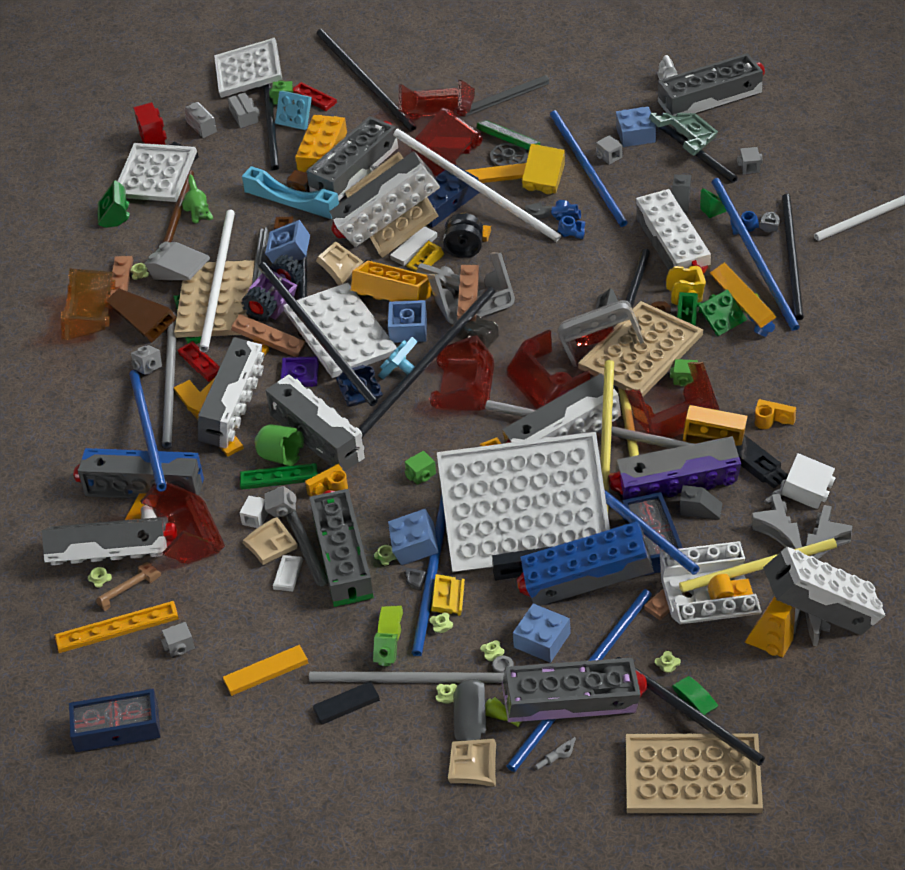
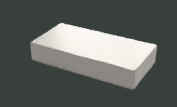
[273,555,303,592]

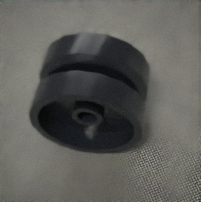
[443,213,483,258]

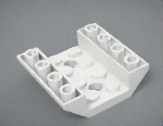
[660,541,762,624]

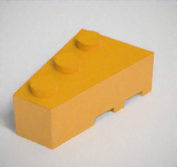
[683,405,747,446]
[745,596,795,658]

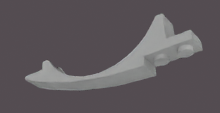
[752,494,802,634]
[805,505,852,646]

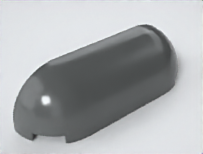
[453,679,486,741]

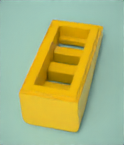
[406,240,444,272]

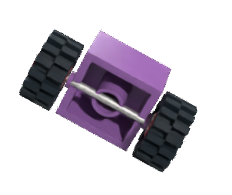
[241,255,304,321]

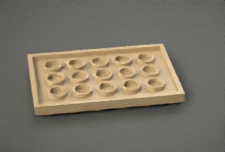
[345,152,438,258]
[174,260,255,338]
[578,301,703,399]
[626,734,763,813]

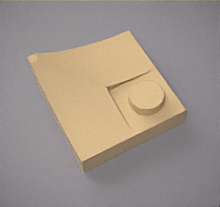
[316,242,363,286]
[243,517,297,565]
[448,739,496,786]

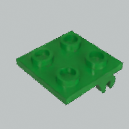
[698,289,747,336]

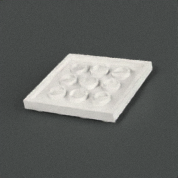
[214,38,282,97]
[118,143,197,202]

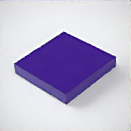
[280,357,320,387]

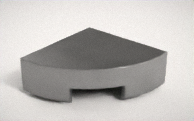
[406,568,426,590]

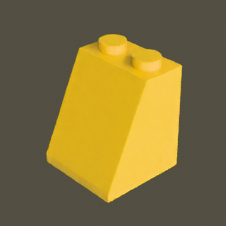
[522,144,565,194]

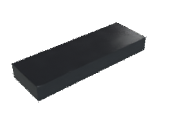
[312,681,380,725]

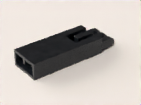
[736,435,788,489]
[492,546,552,581]

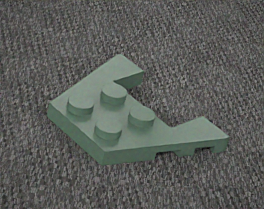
[649,113,718,156]

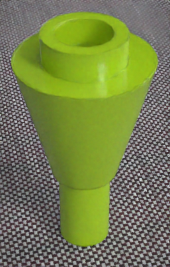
[485,697,522,727]

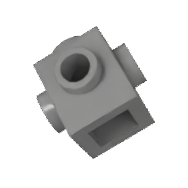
[131,345,162,374]

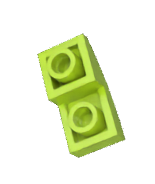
[378,606,403,641]

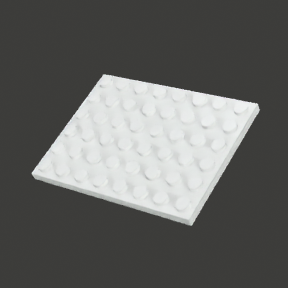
[437,432,610,572]

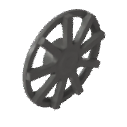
[490,143,527,166]

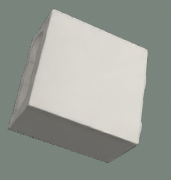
[781,453,835,509]

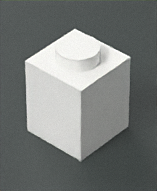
[240,496,268,528]

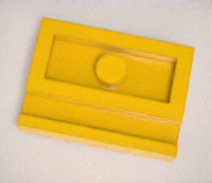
[431,574,465,616]

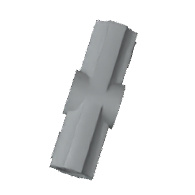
[417,263,460,291]

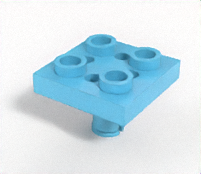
[275,91,312,130]
[378,337,417,380]

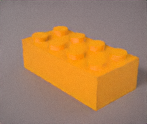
[295,115,347,172]
[351,261,431,302]

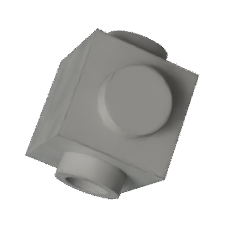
[596,135,622,164]
[737,147,763,174]
[265,486,296,518]
[161,622,195,657]

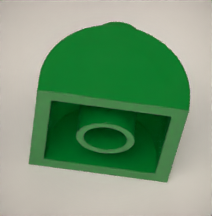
[98,180,130,228]

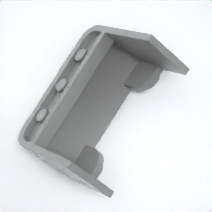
[427,252,515,325]
[558,300,644,367]

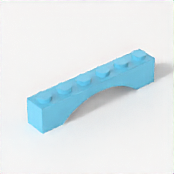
[242,166,339,219]

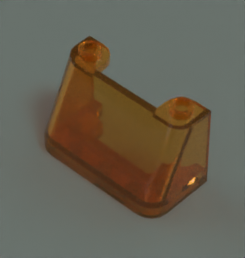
[61,268,116,340]

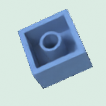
[616,107,656,147]
[265,220,310,263]
[388,300,427,343]
[388,509,439,565]
[513,604,571,663]

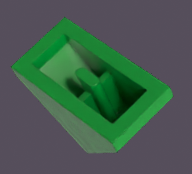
[700,188,727,219]
[677,292,698,326]

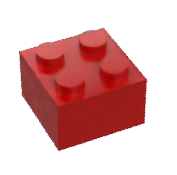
[133,102,167,145]

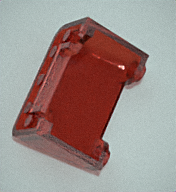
[411,108,482,176]
[429,335,494,411]

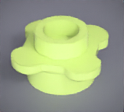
[131,263,149,280]
[374,545,397,566]
[88,567,112,588]
[430,613,453,633]
[480,640,504,661]
[655,651,681,673]
[436,684,457,704]

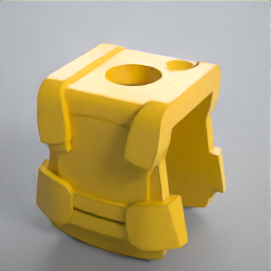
[666,266,706,305]

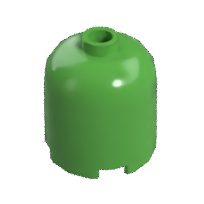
[255,424,303,466]

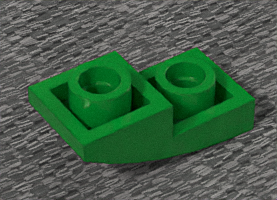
[672,676,718,715]

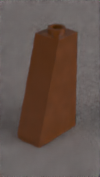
[106,288,177,343]

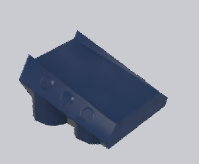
[336,365,383,407]

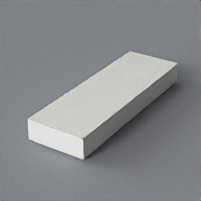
[390,227,437,266]

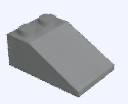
[144,242,210,280]

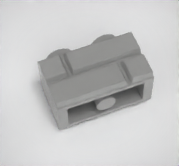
[228,93,260,128]
[184,102,217,138]

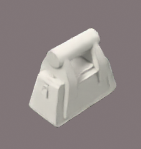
[657,55,678,80]

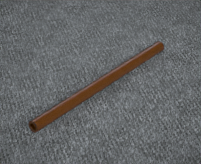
[163,170,194,242]

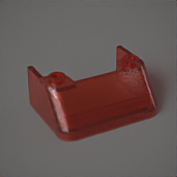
[399,80,475,119]
[506,329,590,409]
[625,362,720,438]
[140,482,225,564]

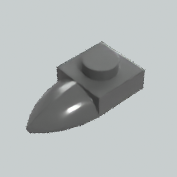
[524,202,554,219]
[760,212,779,233]

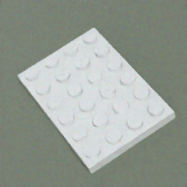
[284,283,397,378]

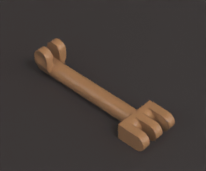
[96,562,161,611]

